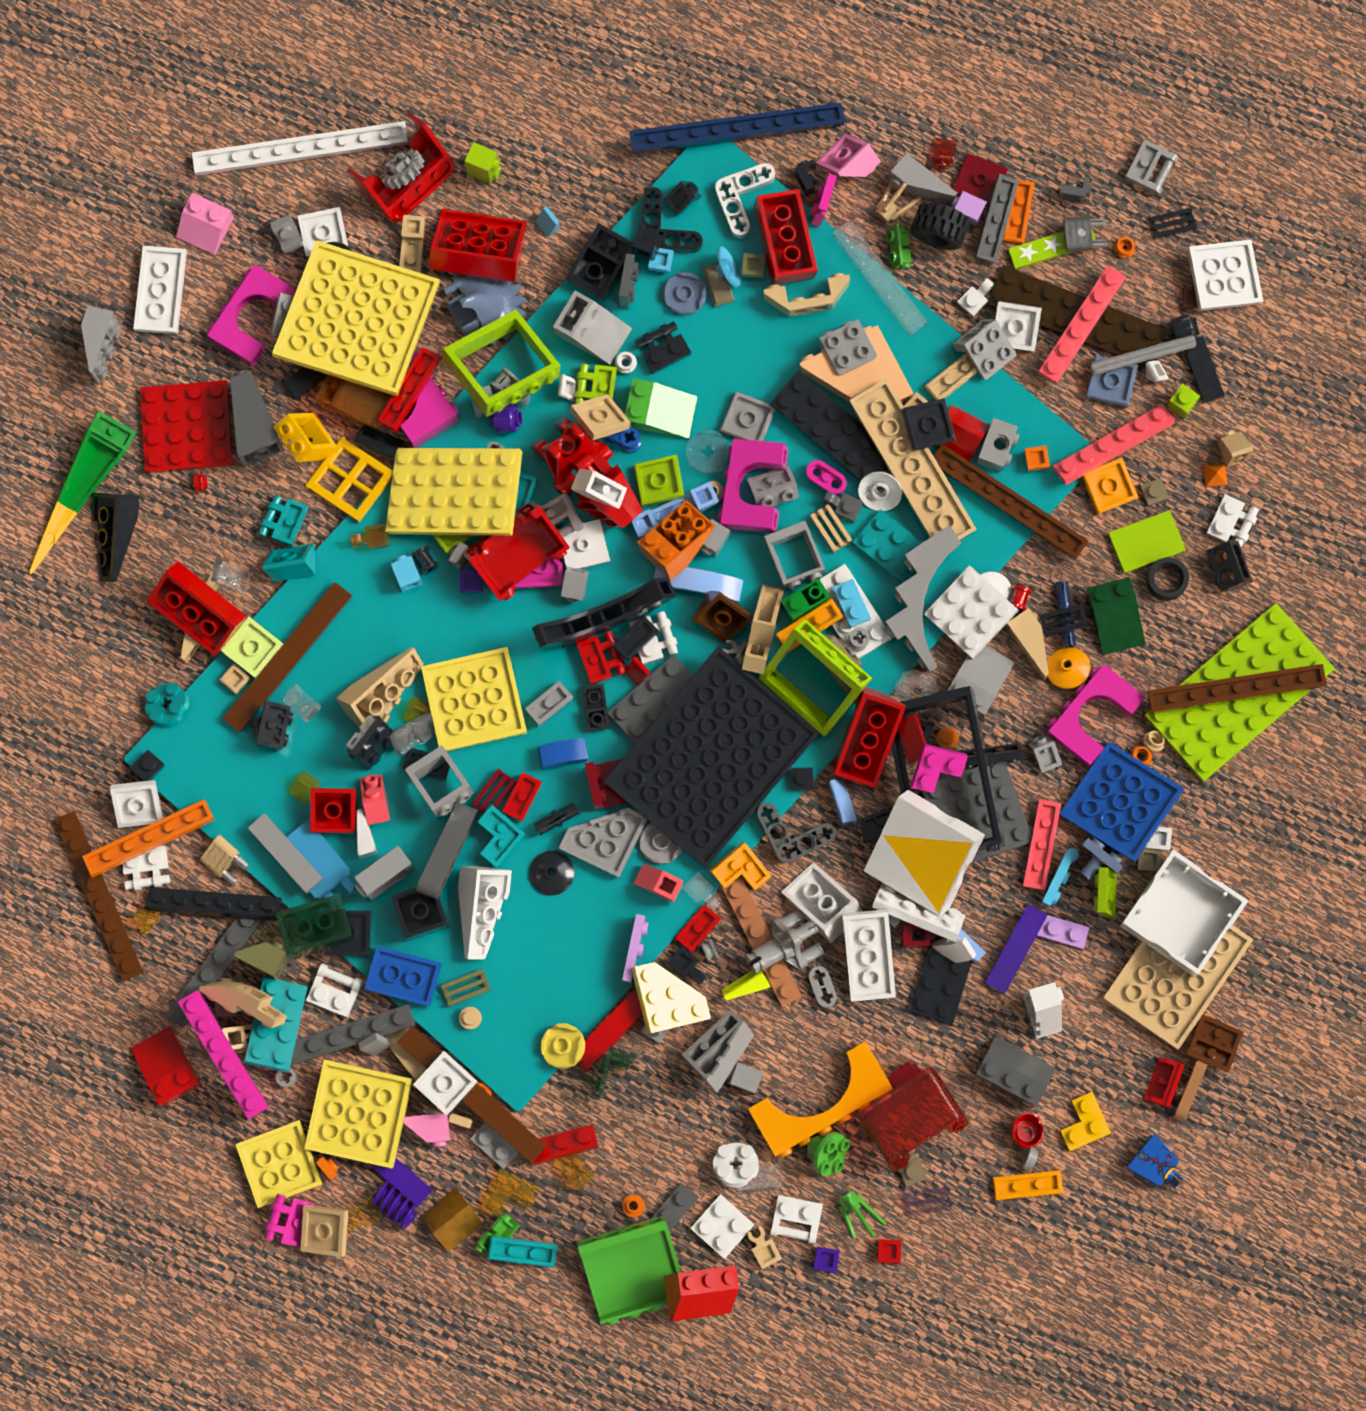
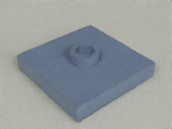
[1085,355,1138,408]

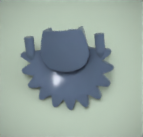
[442,275,526,346]

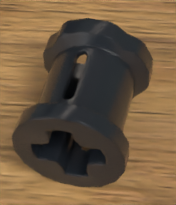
[411,546,439,575]

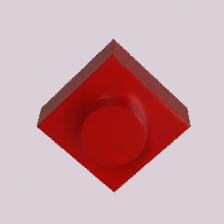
[877,1239,902,1264]

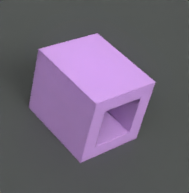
[951,191,987,226]

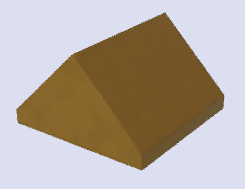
[420,1188,484,1252]

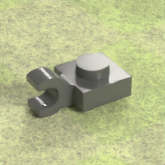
[823,491,863,523]

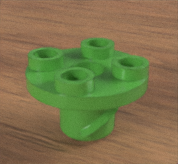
[807,1132,850,1176]

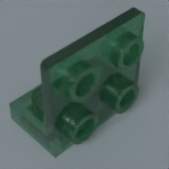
[595,1050,635,1098]

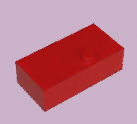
[753,189,818,285]

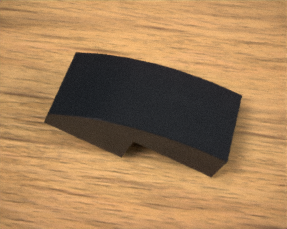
[582,684,610,732]

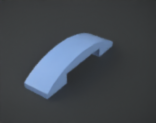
[632,482,719,538]
[654,567,743,602]

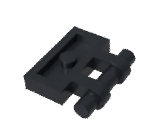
[635,321,691,374]

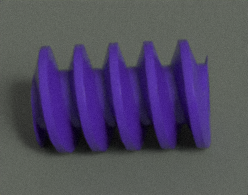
[372,1181,422,1230]

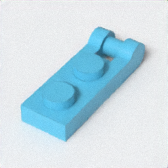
[1041,848,1079,908]

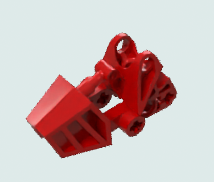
[531,417,643,528]

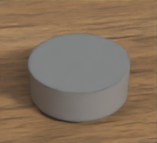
[1021,1148,1038,1171]

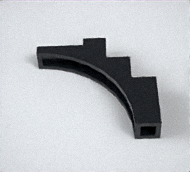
[532,577,677,648]

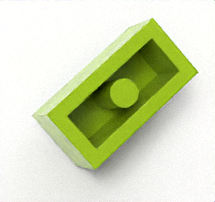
[465,142,501,184]

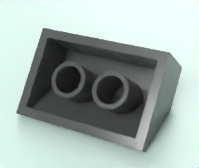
[975,1036,1055,1108]

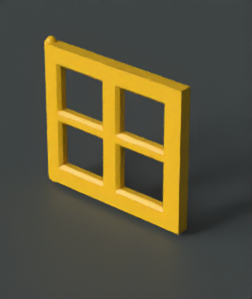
[305,436,393,522]

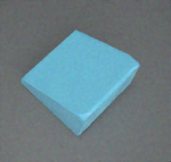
[535,207,560,237]

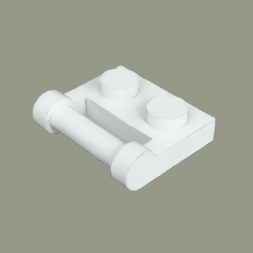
[306,964,363,1018]
[770,1195,823,1245]

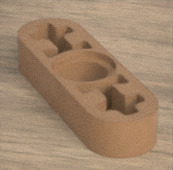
[1173,1059,1208,1122]

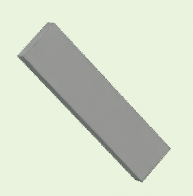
[248,813,323,894]

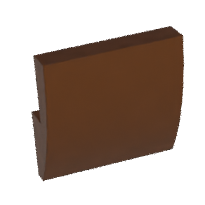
[1186,1014,1244,1073]

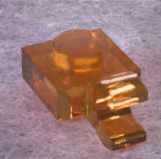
[350,523,390,550]

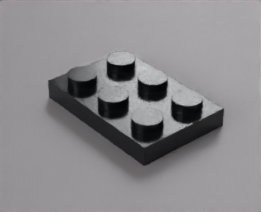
[909,947,972,1025]

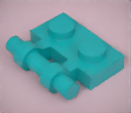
[258,495,309,547]

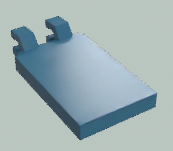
[286,820,357,909]

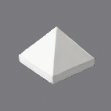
[1146,360,1168,382]
[557,374,578,402]

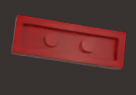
[532,1124,599,1165]

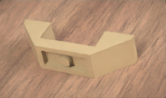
[763,273,850,317]

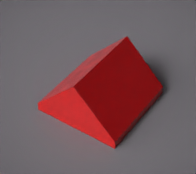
[938,405,990,462]
[310,787,358,833]

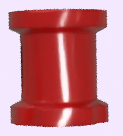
[1010,585,1032,612]

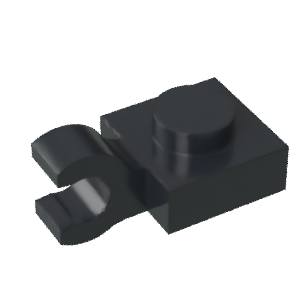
[667,946,706,985]

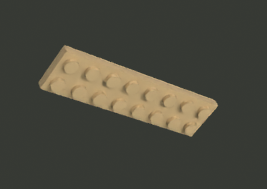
[849,378,977,540]

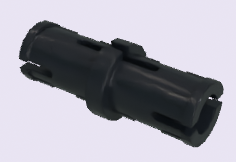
[534,802,579,836]

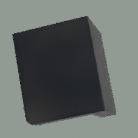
[632,223,663,260]

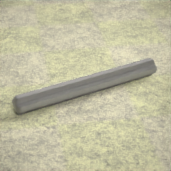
[1090,335,1196,375]

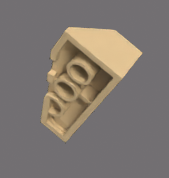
[336,647,423,728]

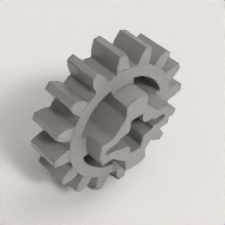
[380,148,425,190]

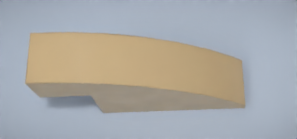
[742,585,784,674]

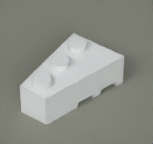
[1023,982,1064,1039]

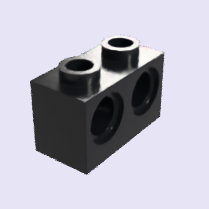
[1207,541,1253,592]

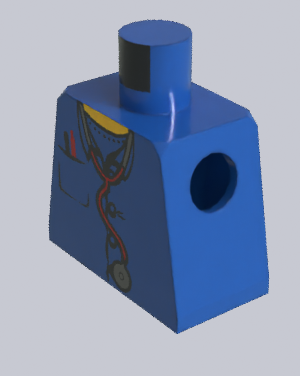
[1126,1134,1183,1188]

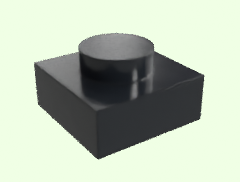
[791,767,814,791]

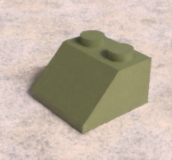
[233,941,291,980]

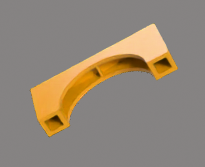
[748,1041,893,1159]

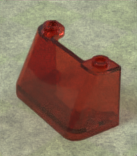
[858,1067,969,1172]

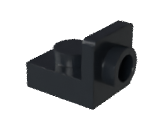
[794,159,816,197]
[663,181,701,215]

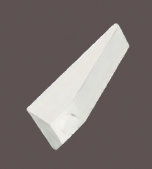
[458,866,512,959]

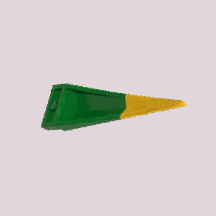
[29,410,137,574]

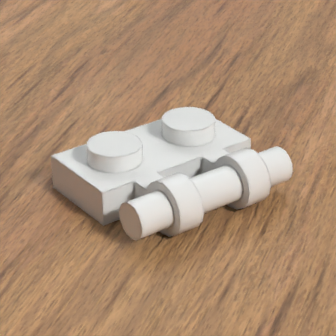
[1206,494,1259,547]
[629,611,678,665]
[122,846,171,891]

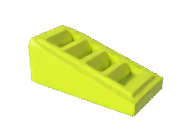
[721,970,771,1000]

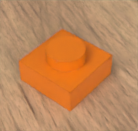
[1024,445,1050,472]
[316,1157,339,1181]

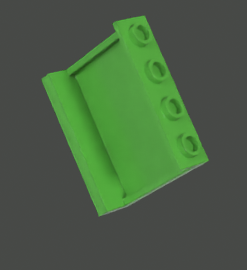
[577,1215,681,1325]

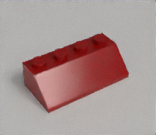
[146,561,247,656]
[833,687,906,788]

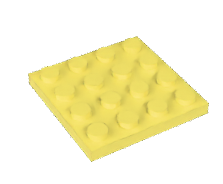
[421,647,527,752]
[304,1059,413,1168]

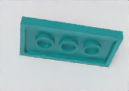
[852,509,949,591]
[244,977,307,1073]

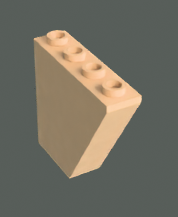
[799,325,914,404]

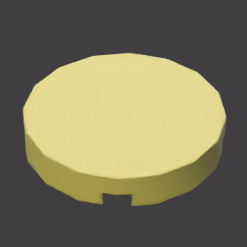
[541,1023,585,1069]

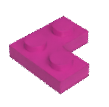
[911,744,968,793]

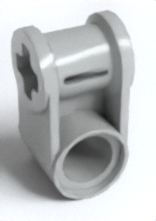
[489,367,531,408]

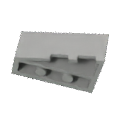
[682,1009,754,1093]

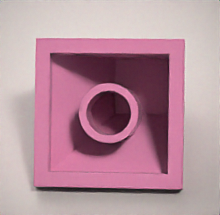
[816,134,881,177]

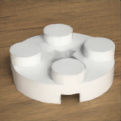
[713,1143,759,1188]

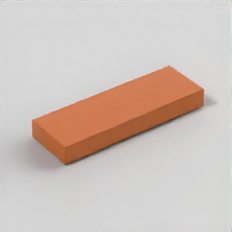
[1002,179,1035,245]

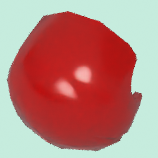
[1010,1112,1044,1149]

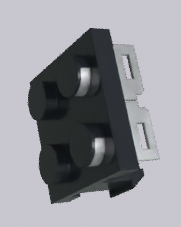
[346,715,395,770]

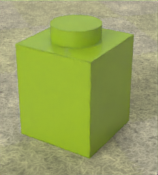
[1167,383,1200,419]

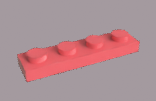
[1023,799,1061,891]

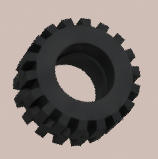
[910,202,970,250]

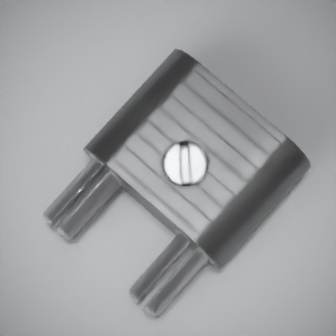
[1063,217,1107,252]

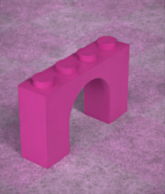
[207,265,296,367]
[718,439,789,533]
[1047,664,1146,768]

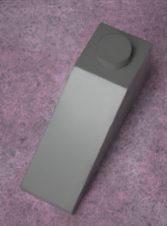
[888,153,957,203]

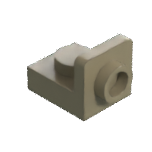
[896,1150,927,1187]

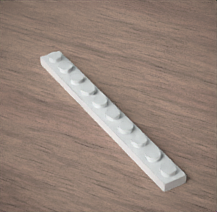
[192,121,408,176]

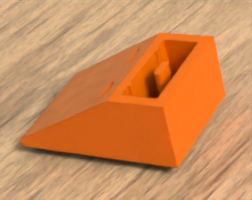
[637,500,715,581]

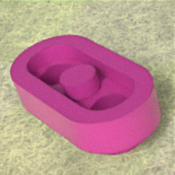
[806,460,846,495]

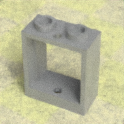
[764,521,825,590]
[405,745,474,818]
[354,845,415,901]

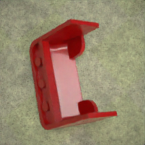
[347,113,454,222]

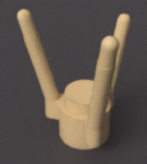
[875,183,922,223]

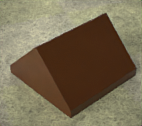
[692,591,754,644]

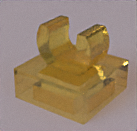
[134,908,161,934]

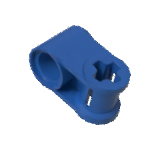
[602,427,641,453]

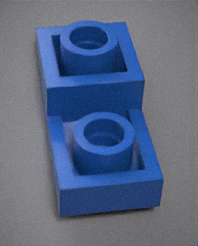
[537,738,589,768]

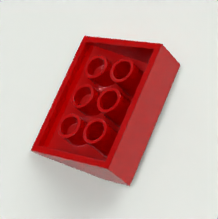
[430,209,527,282]

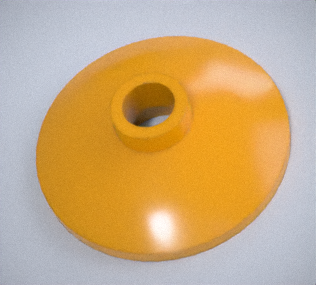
[1047,648,1091,689]

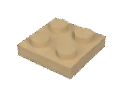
[569,394,631,441]
[300,1205,348,1257]

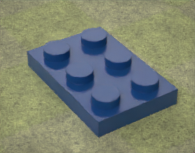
[364,946,442,1007]

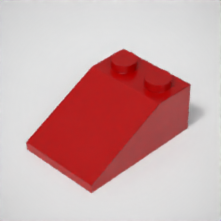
[131,1026,202,1107]

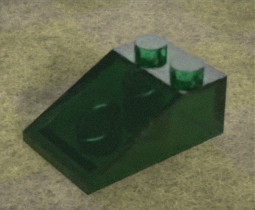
[276,893,353,960]

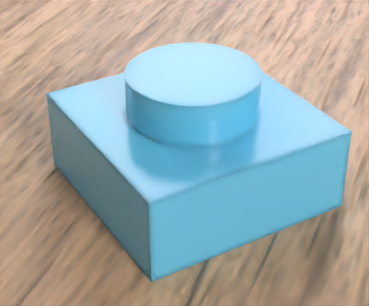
[648,248,674,274]

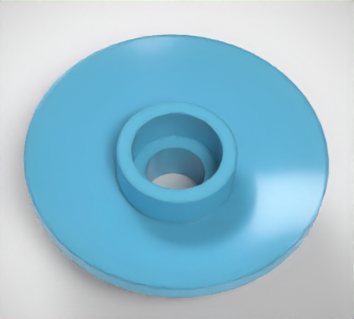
[716,246,741,288]

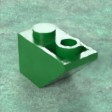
[781,578,830,624]

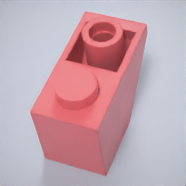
[360,774,390,825]
[633,864,683,904]

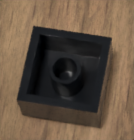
[391,888,450,942]

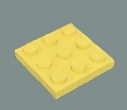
[235,1120,323,1209]

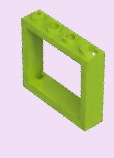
[443,309,561,417]
[759,619,872,737]

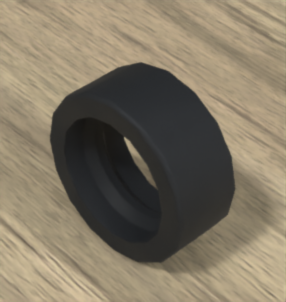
[1146,557,1189,601]

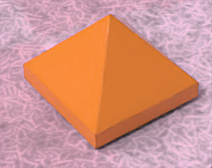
[1203,464,1228,487]

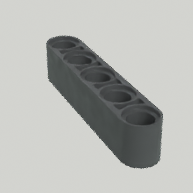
[416,803,479,900]

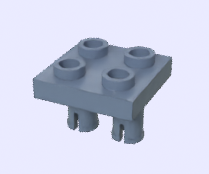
[1081,837,1123,881]

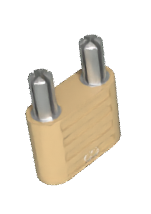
[200,835,249,886]

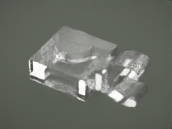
[682,872,720,911]

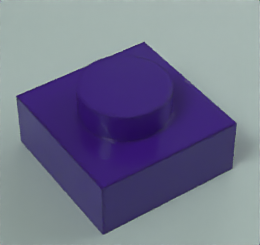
[460,570,483,593]
[813,1247,840,1273]

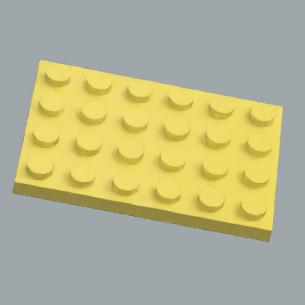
[385,448,522,536]

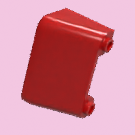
[463,501,570,601]

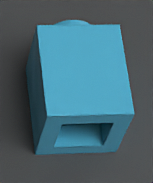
[391,555,422,592]

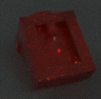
[931,138,957,169]

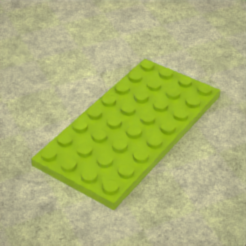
[1144,603,1335,783]

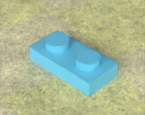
[833,579,871,629]

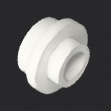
[615,352,637,374]

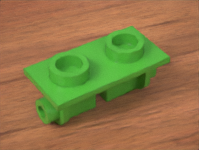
[886,223,912,271]
[475,1212,520,1261]

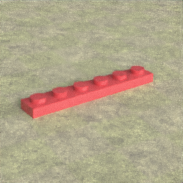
[1038,265,1126,385]
[1053,404,1175,486]

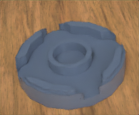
[663,272,706,316]

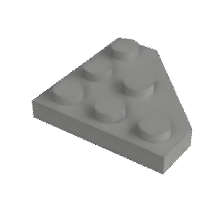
[559,808,647,878]

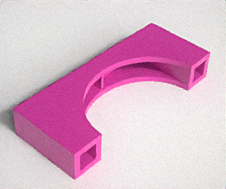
[400,350,459,448]
[178,990,270,1119]

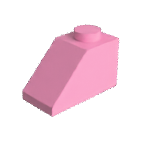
[403,1113,451,1147]

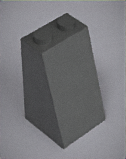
[230,370,285,467]

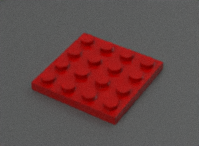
[140,380,233,473]

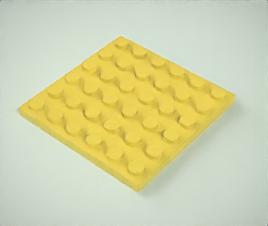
[272,240,440,396]

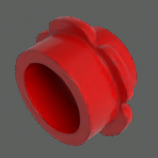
[193,472,208,493]

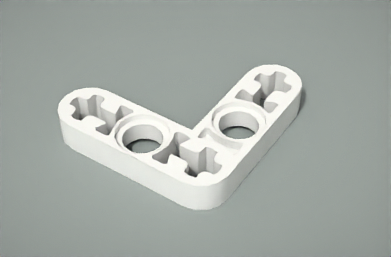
[715,163,775,239]

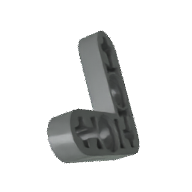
[756,803,836,863]

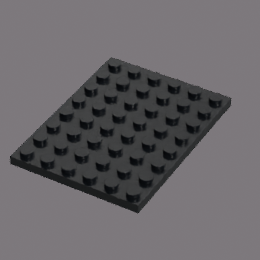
[603,646,820,869]

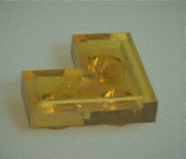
[480,1168,541,1218]

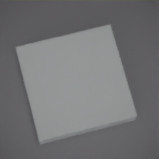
[720,391,775,441]

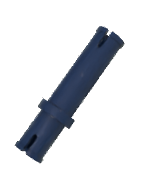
[1054,581,1076,648]

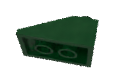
[1085,577,1146,655]

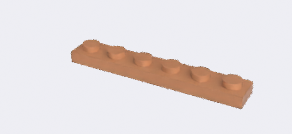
[722,877,802,1007]

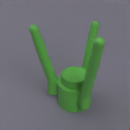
[838,1191,886,1239]

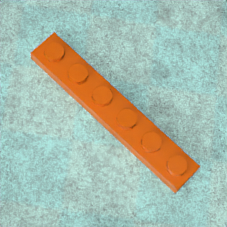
[82,799,215,878]

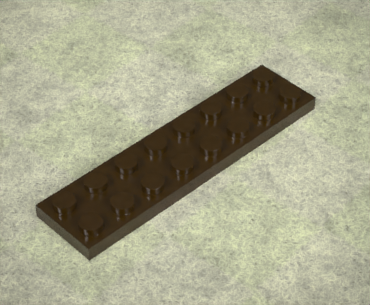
[987,265,1165,368]

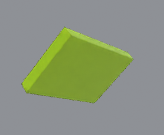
[1108,510,1186,574]

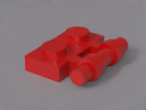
[576,631,627,685]

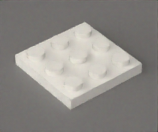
[1187,240,1263,311]
[924,565,1018,659]

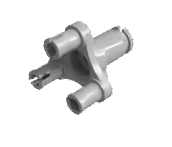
[745,909,824,974]

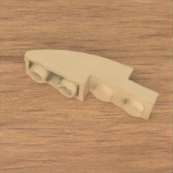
[199,981,287,1028]

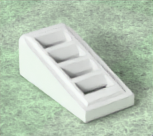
[357,809,377,859]

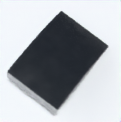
[565,223,634,301]

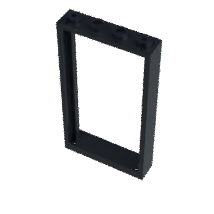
[891,686,1005,856]

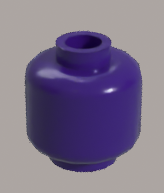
[489,405,523,434]

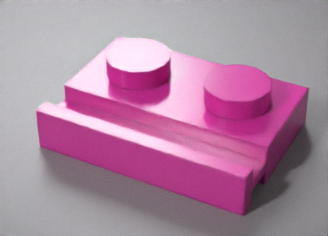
[810,173,837,227]

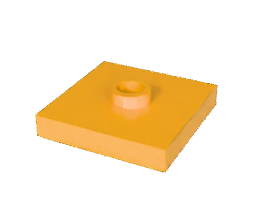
[1082,458,1138,515]

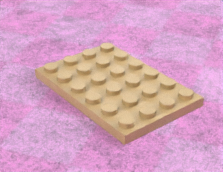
[1102,925,1253,1050]

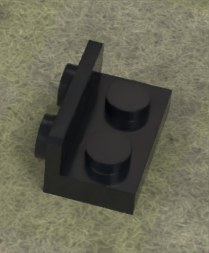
[255,700,293,752]

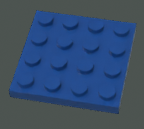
[1059,742,1184,863]

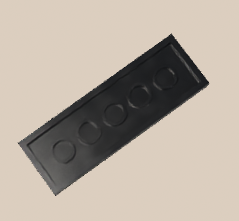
[770,371,888,482]

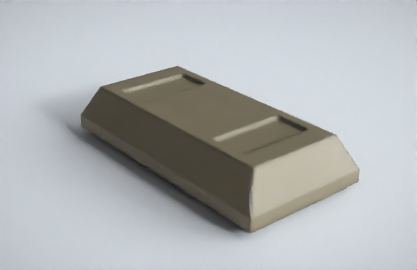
[701,262,735,308]

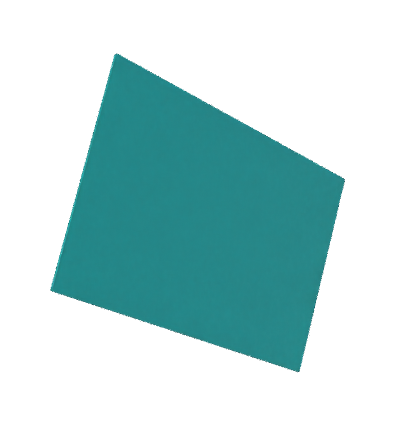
[125,141,1091,1112]

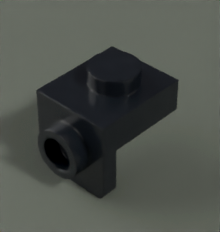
[129,750,165,782]

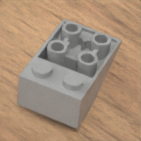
[553,291,632,365]
[81,305,121,384]

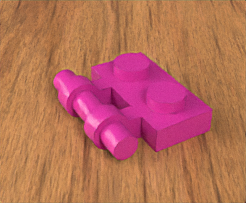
[264,1193,315,1247]

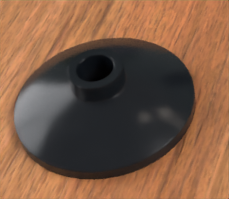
[530,851,574,896]

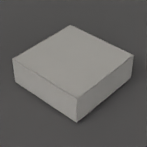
[358,1033,391,1056]

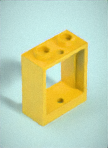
[273,413,338,462]

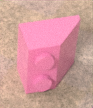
[176,193,234,255]

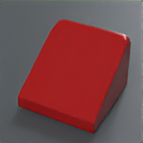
[625,657,650,686]

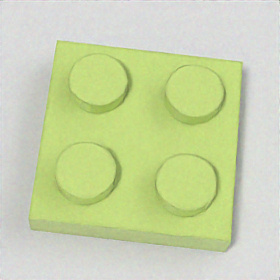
[221,617,283,678]

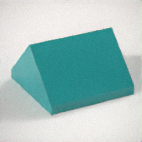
[262,543,316,582]

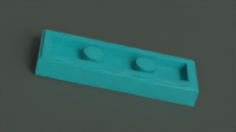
[486,1235,558,1267]

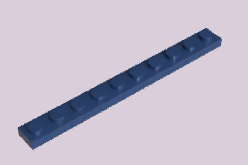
[629,102,845,154]

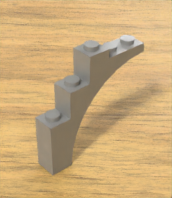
[884,525,961,672]

